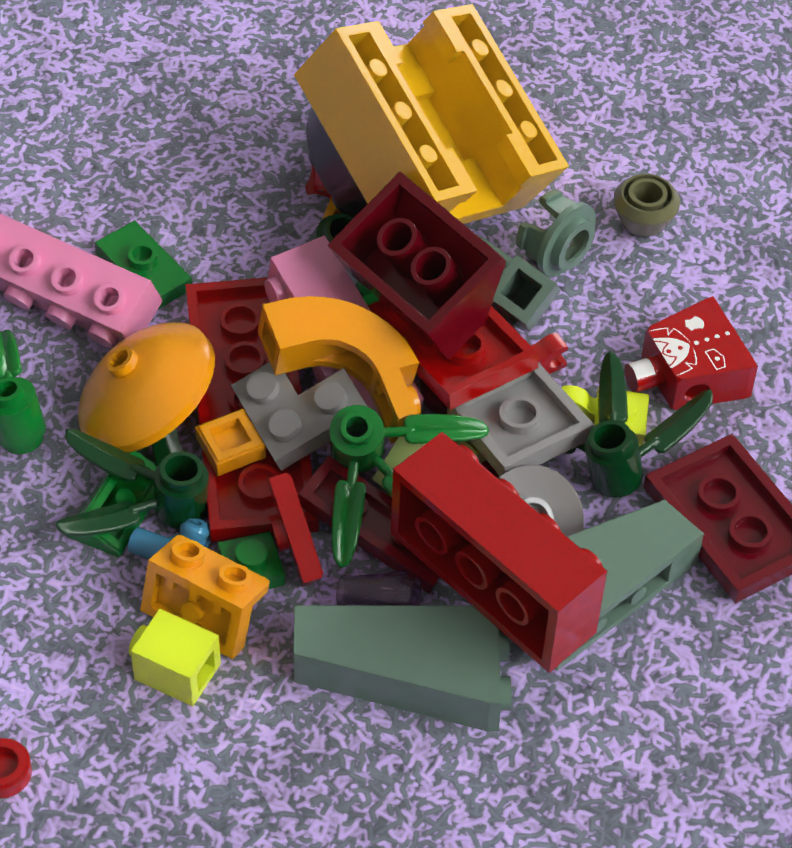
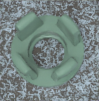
[516,190,596,277]

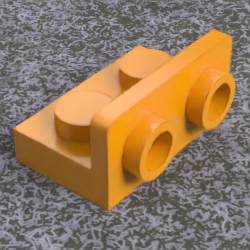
[140,535,270,660]

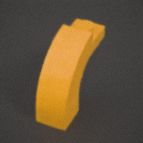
[258,296,421,444]

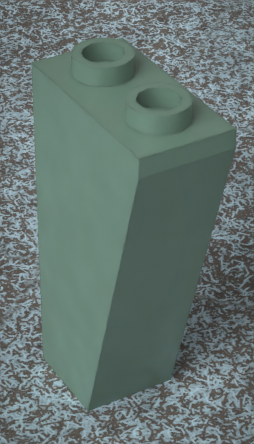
[555,500,704,671]
[293,605,512,731]

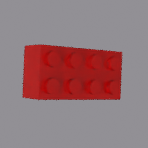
[391,432,607,673]

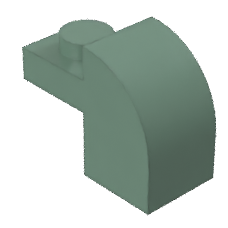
[480,236,560,333]

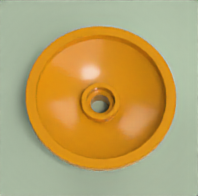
[78,322,215,453]

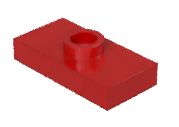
[268,472,324,587]

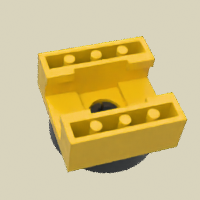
[294,4,569,226]

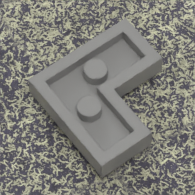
[231,362,368,471]

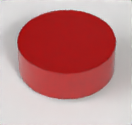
[0,738,32,798]

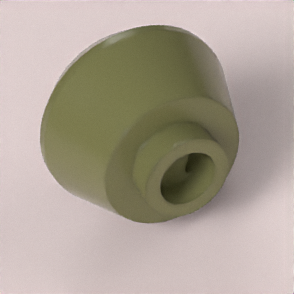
[613,174,680,236]

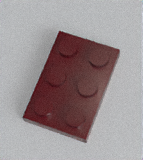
[643,433,792,603]

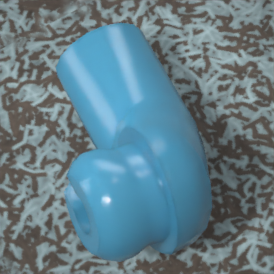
[128,518,210,559]

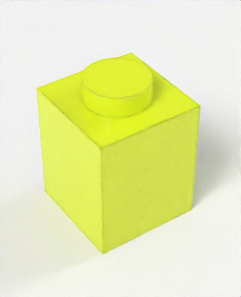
[129,608,221,707]

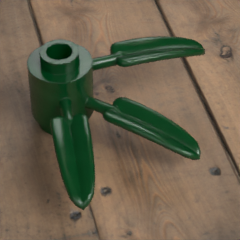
[565,351,713,498]
[55,429,209,536]

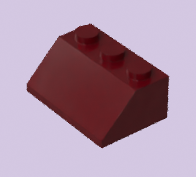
[327,171,506,360]

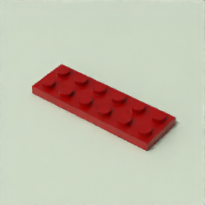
[186,277,319,542]

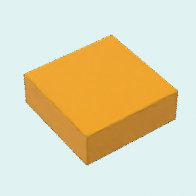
[195,409,266,476]

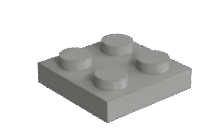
[447,362,594,476]

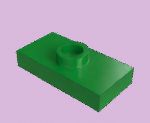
[94,220,192,309]

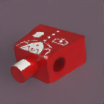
[624,296,758,410]

